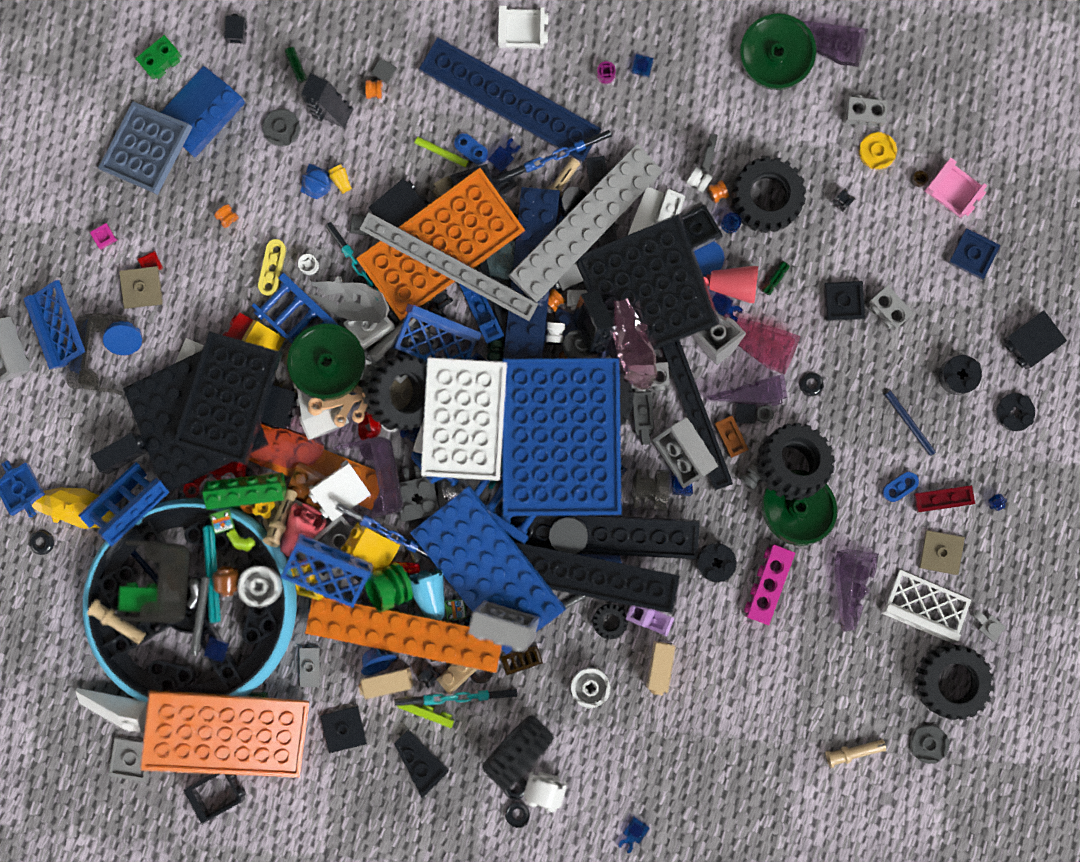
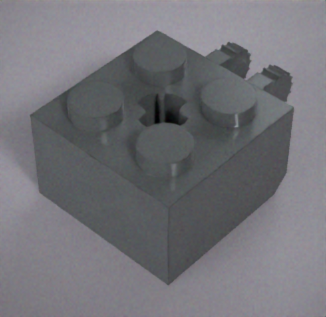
[394,464,440,522]

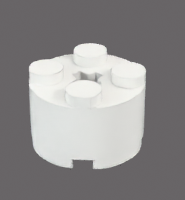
[239,567,282,607]
[571,667,610,708]
[524,772,567,812]

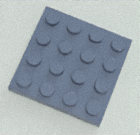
[98,102,192,195]

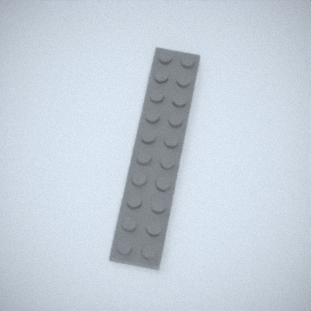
[508,143,663,303]

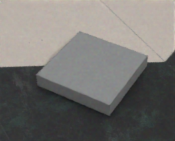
[108,737,149,782]

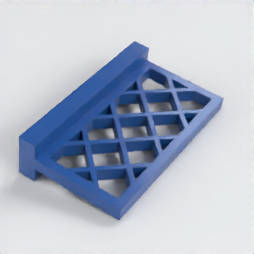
[23,280,85,370]
[393,304,482,361]
[280,534,373,608]

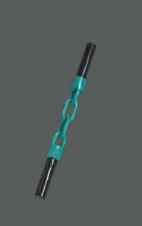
[325,222,400,324]
[394,689,517,706]

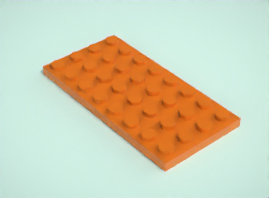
[356,168,525,321]
[141,691,309,778]

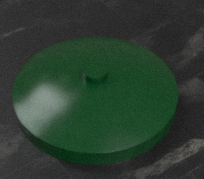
[740,13,817,90]
[287,324,366,400]
[761,470,838,546]

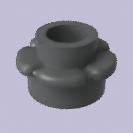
[755,405,774,424]

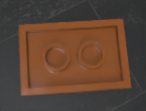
[287,462,329,518]

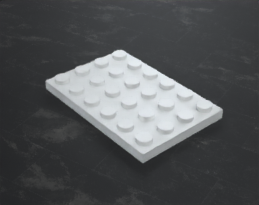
[421,358,507,480]

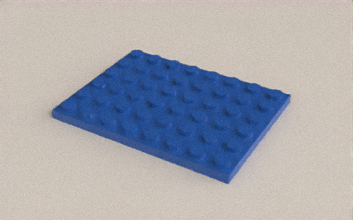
[502,358,621,516]

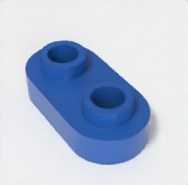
[454,133,488,165]
[882,472,919,502]

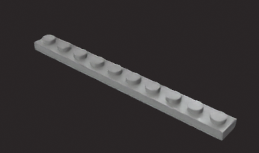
[360,212,539,321]

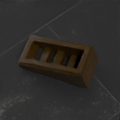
[501,644,543,675]

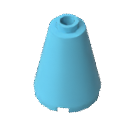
[409,568,445,621]

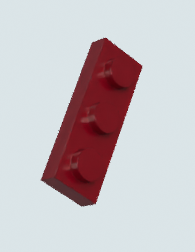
[914,485,975,513]

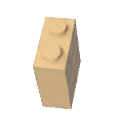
[646,641,675,696]
[359,667,414,699]

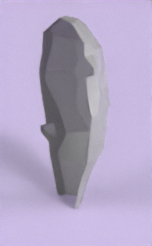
[308,276,389,328]

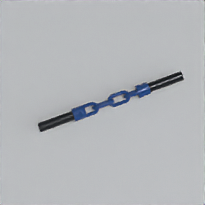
[498,130,612,183]
[335,502,432,561]

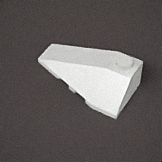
[294,384,349,440]
[75,688,148,732]

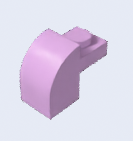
[626,606,674,636]

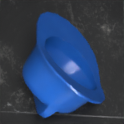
[300,164,332,199]
[361,647,397,676]

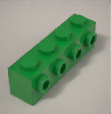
[203,472,286,510]

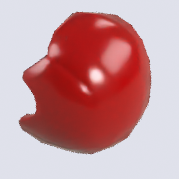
[358,412,382,441]

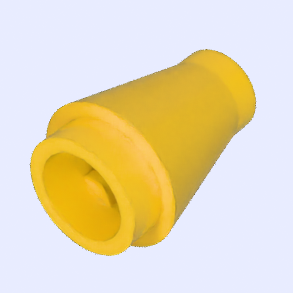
[328,164,352,194]

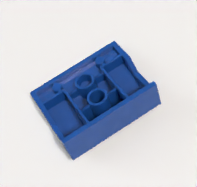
[160,66,245,158]

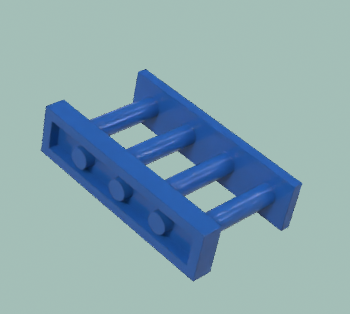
[252,273,338,344]
[78,462,169,547]
[474,467,536,544]

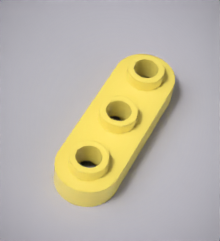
[258,239,286,296]

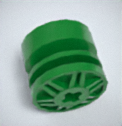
[365,562,413,613]

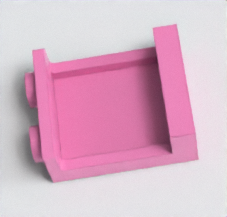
[925,158,987,218]

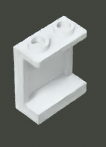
[498,6,548,49]
[308,460,371,521]

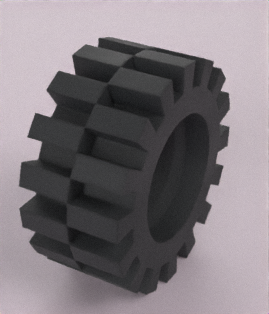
[593,604,628,640]

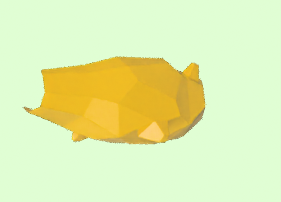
[32,487,117,529]

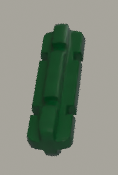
[285,46,307,83]
[762,261,790,296]

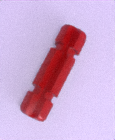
[389,561,420,574]

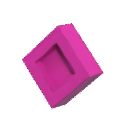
[90,223,117,250]

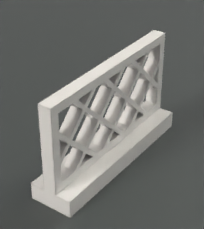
[882,570,971,644]

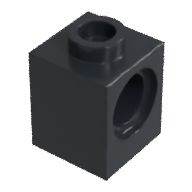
[224,14,248,44]

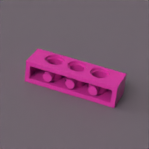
[744,545,795,625]

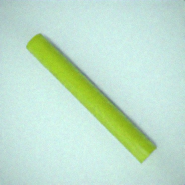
[415,137,469,168]

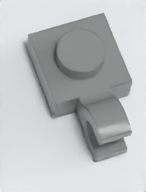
[971,610,1006,642]

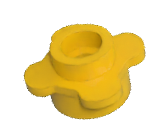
[253,502,275,519]

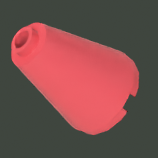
[706,265,758,303]
[280,503,326,557]

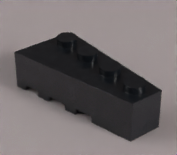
[301,73,354,129]

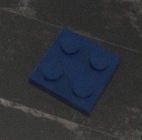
[948,228,1001,280]

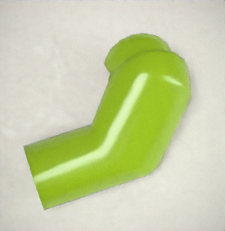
[226,529,255,551]

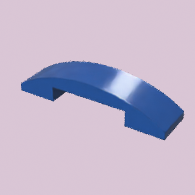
[459,283,504,344]

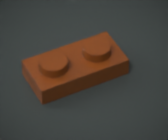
[714,416,749,458]

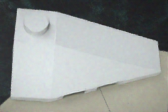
[628,187,664,235]

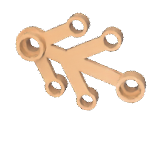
[308,386,368,427]

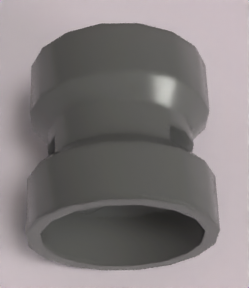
[739,464,762,490]

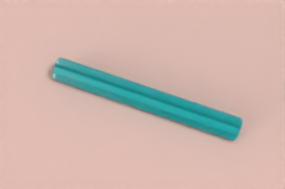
[203,526,221,623]

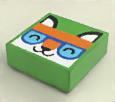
[210,509,235,534]
[445,599,466,621]

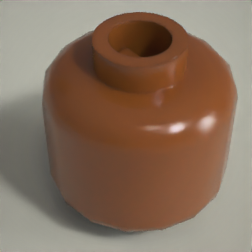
[213,566,239,597]

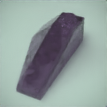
[801,20,868,67]
[705,374,787,407]
[834,549,879,632]

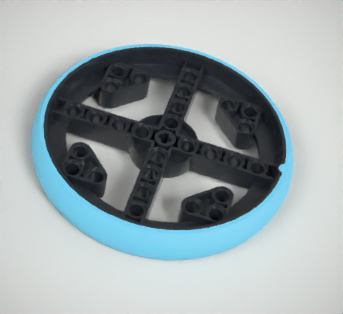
[83,498,297,703]

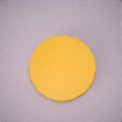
[859,132,897,170]

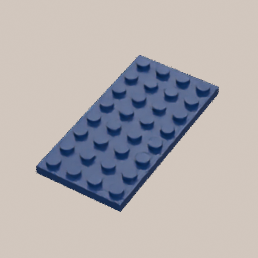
[410,486,566,655]

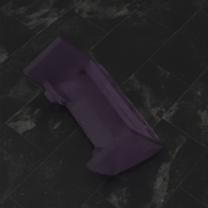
[333,437,403,523]

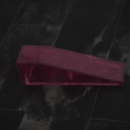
[724,313,800,374]

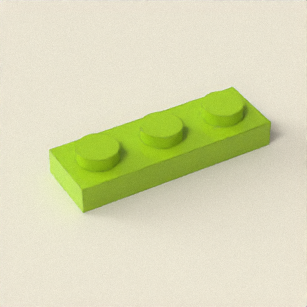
[397,704,455,728]

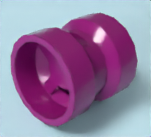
[596,61,616,84]

